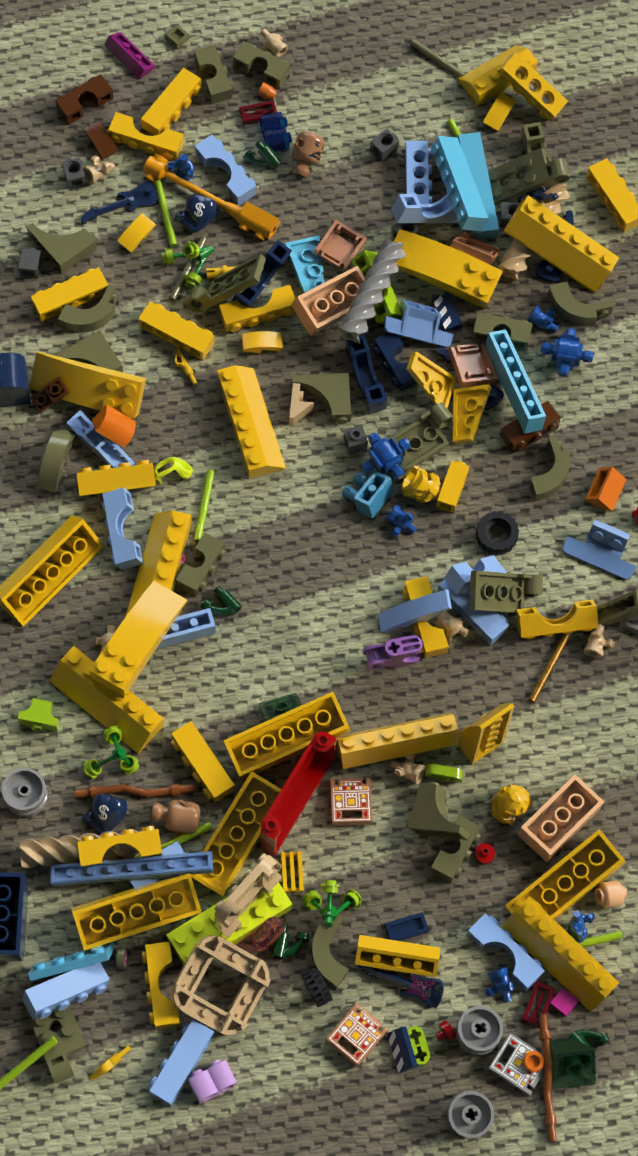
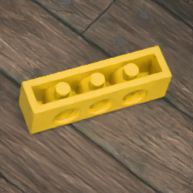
[497,52,568,120]

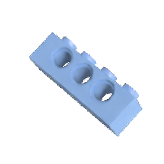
[405,141,432,204]

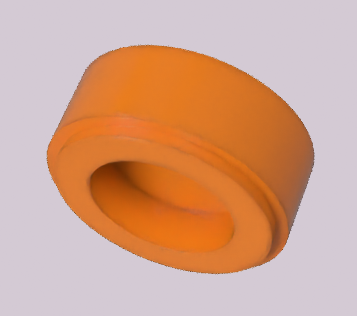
[522,1051,544,1073]

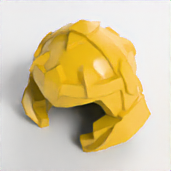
[401,465,441,503]
[491,784,532,825]

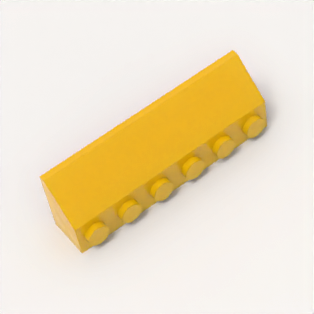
[504,195,619,293]
[217,365,286,479]
[126,510,192,616]
[0,515,104,627]
[49,646,164,754]
[223,692,350,780]
[336,713,459,769]
[501,896,619,1012]

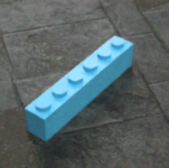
[458,132,499,240]
[431,136,488,231]
[486,330,546,434]

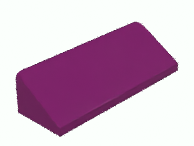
[105,32,156,79]

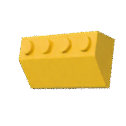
[457,45,538,106]

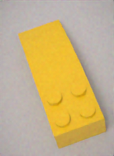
[394,229,503,309]
[29,351,146,419]
[90,581,187,697]
[458,703,515,764]
[191,771,281,896]
[505,829,626,920]
[71,873,202,951]

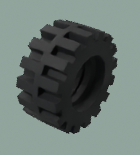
[301,967,333,1007]

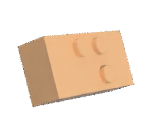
[291,266,365,336]
[517,775,604,862]

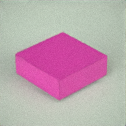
[550,987,579,1017]

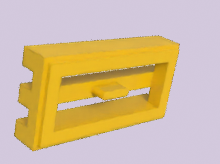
[281,851,304,893]

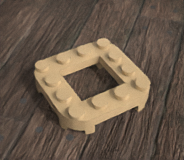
[214,853,283,938]
[171,935,271,1035]

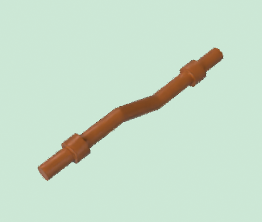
[74,783,196,798]
[538,1014,557,1143]

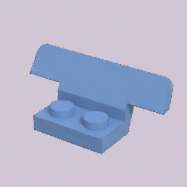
[384,299,454,347]
[563,520,637,580]

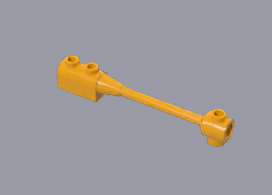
[143,153,281,241]

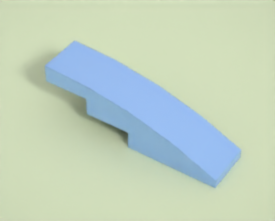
[66,410,134,468]
[378,590,452,633]

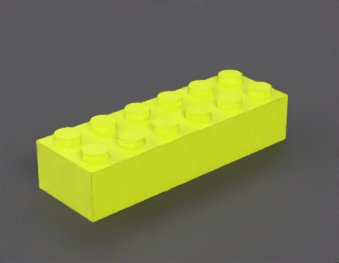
[166,882,293,966]

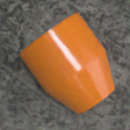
[258,82,277,100]

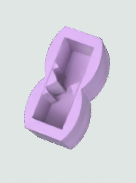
[188,1060,237,1104]

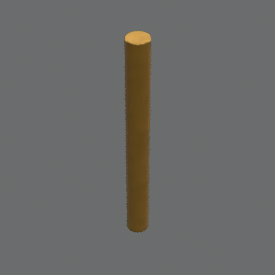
[528,634,570,703]

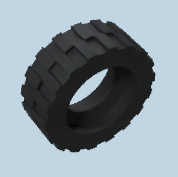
[476,511,519,555]

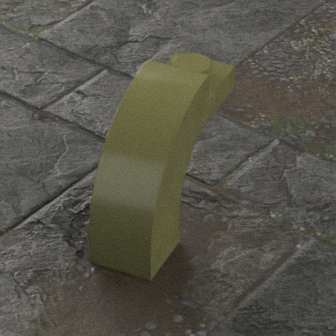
[548,282,613,326]
[58,284,118,333]
[37,430,76,493]
[529,434,571,501]
[312,914,348,990]

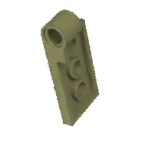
[488,148,570,206]
[187,254,266,313]
[387,402,454,480]
[469,571,543,613]
[22,997,86,1084]

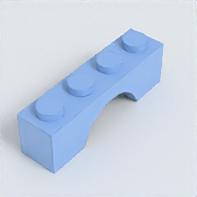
[195,135,256,206]
[391,194,459,223]
[102,487,143,570]
[467,913,544,992]

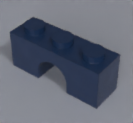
[373,333,418,391]

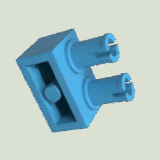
[342,470,394,519]

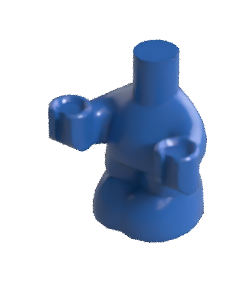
[168,154,194,181]
[527,305,559,333]
[385,505,417,538]
[567,911,595,943]
[485,967,514,1003]

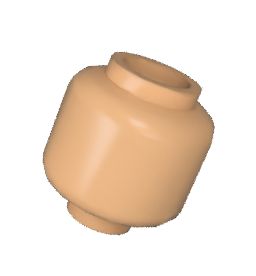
[595,880,627,908]

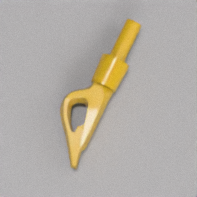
[174,346,197,385]
[89,1046,131,1080]

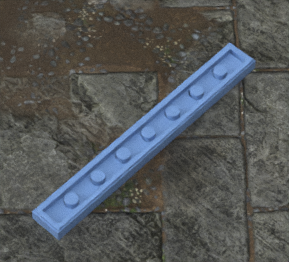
[50,851,213,887]

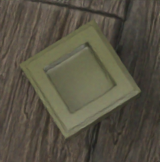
[165,24,190,49]

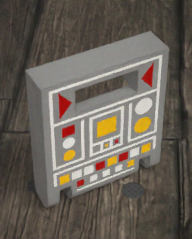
[487,1033,544,1096]

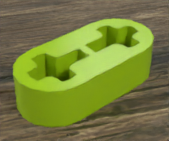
[425,764,463,783]
[407,1026,430,1066]

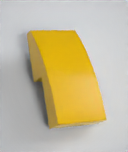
[483,92,516,131]
[117,213,156,253]
[241,331,283,354]

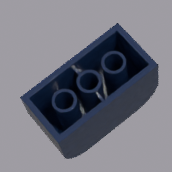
[0,352,31,407]
[0,872,28,961]

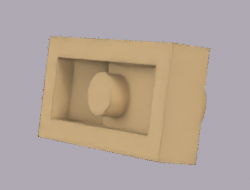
[289,383,314,425]

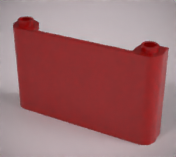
[261,731,337,858]

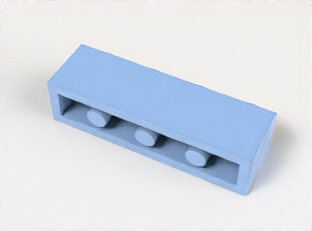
[437,580,509,646]
[157,608,216,649]
[22,963,110,1020]
[148,1019,214,1107]

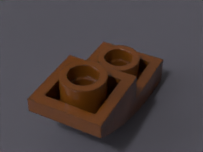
[84,121,119,161]
[30,377,69,414]

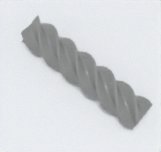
[339,239,406,344]

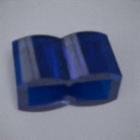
[260,112,292,152]

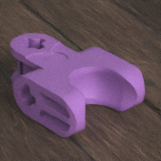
[362,635,422,670]

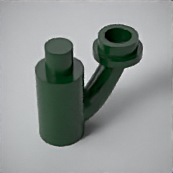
[243,140,281,168]
[200,586,242,615]
[271,925,310,959]
[566,1029,610,1062]

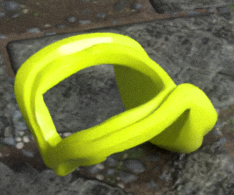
[155,457,193,484]

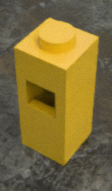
[436,460,470,513]

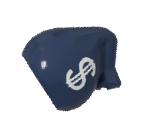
[175,194,217,233]
[82,793,128,835]

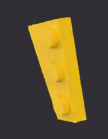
[406,351,457,408]
[453,384,492,444]

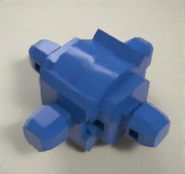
[540,328,594,377]
[361,433,411,480]

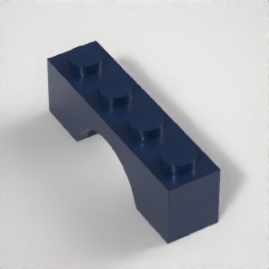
[231,240,292,308]
[345,334,388,414]

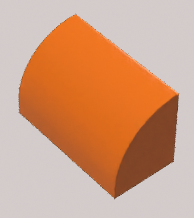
[92,404,136,448]
[585,467,627,511]

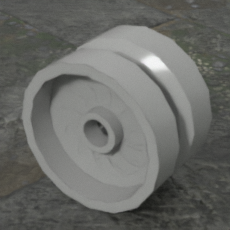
[2,768,48,818]
[456,1006,503,1056]
[447,1091,494,1138]

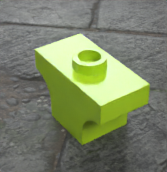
[17,698,60,732]

